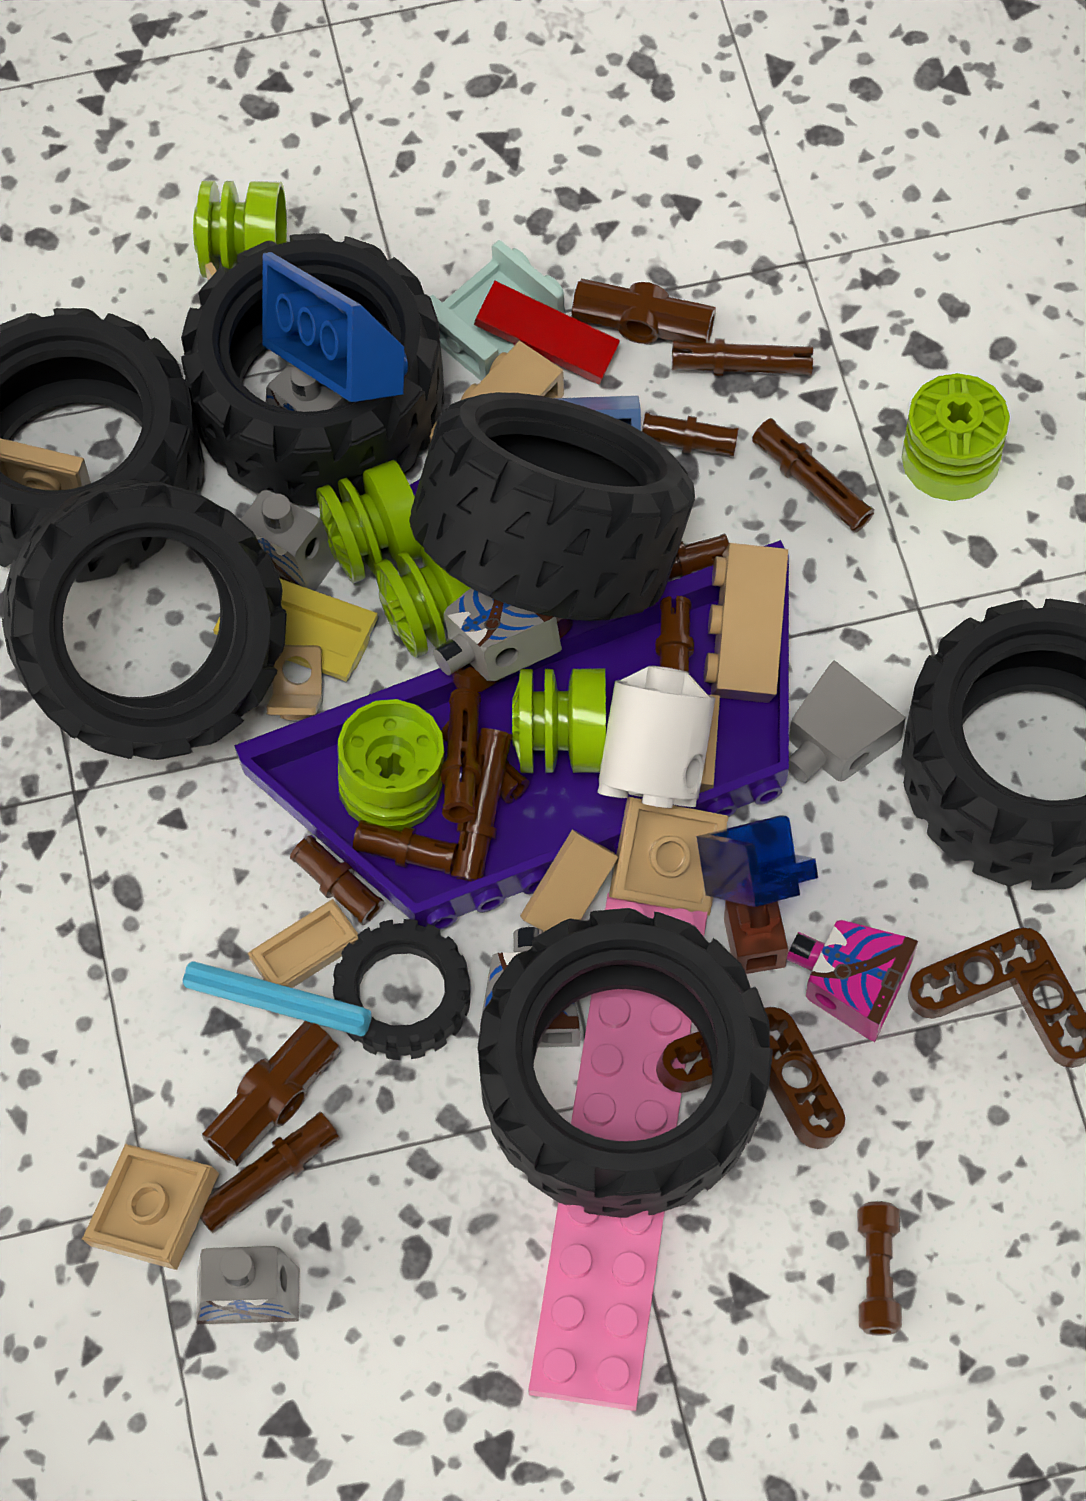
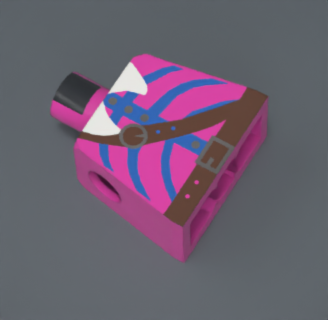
[787,920,918,1042]

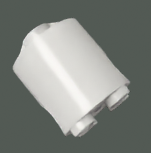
[598,666,715,808]

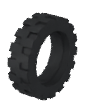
[333,919,471,1060]

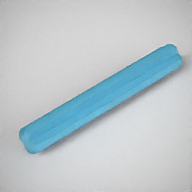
[183,961,372,1036]

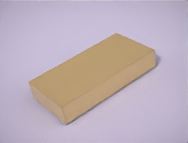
[520,829,619,931]
[248,899,358,988]

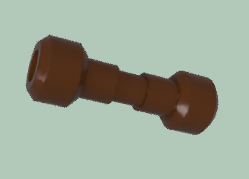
[857,1201,902,1336]

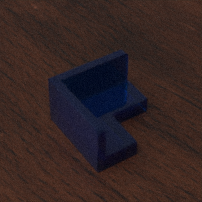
[696,815,818,907]

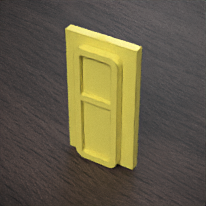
[213,578,378,682]

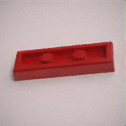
[474,280,621,385]

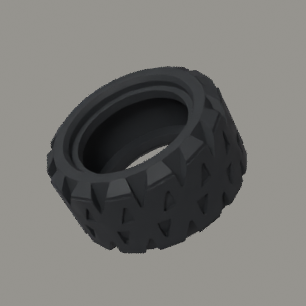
[181,233,444,505]
[0,308,204,583]
[409,392,695,621]
[2,480,287,760]
[901,598,1086,890]
[477,908,773,1218]

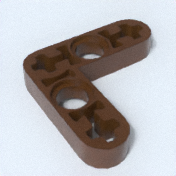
[908,927,1086,1068]
[656,1007,846,1149]

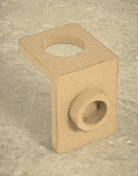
[266,645,322,720]

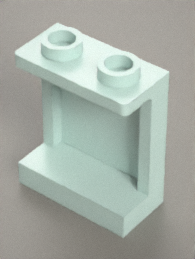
[430,240,564,381]

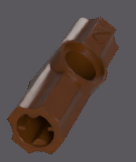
[571,278,716,344]
[202,1021,340,1167]

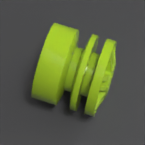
[193,180,287,278]
[901,373,1010,501]
[316,460,421,584]
[374,546,470,658]
[512,669,606,773]
[338,699,444,830]

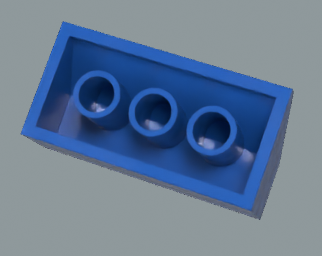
[262,252,408,402]

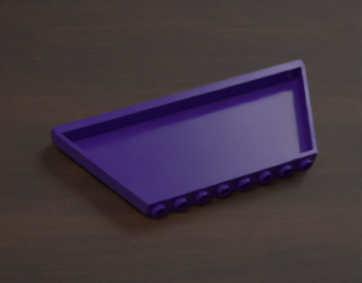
[234,540,789,930]

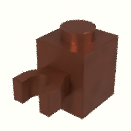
[724,891,788,974]

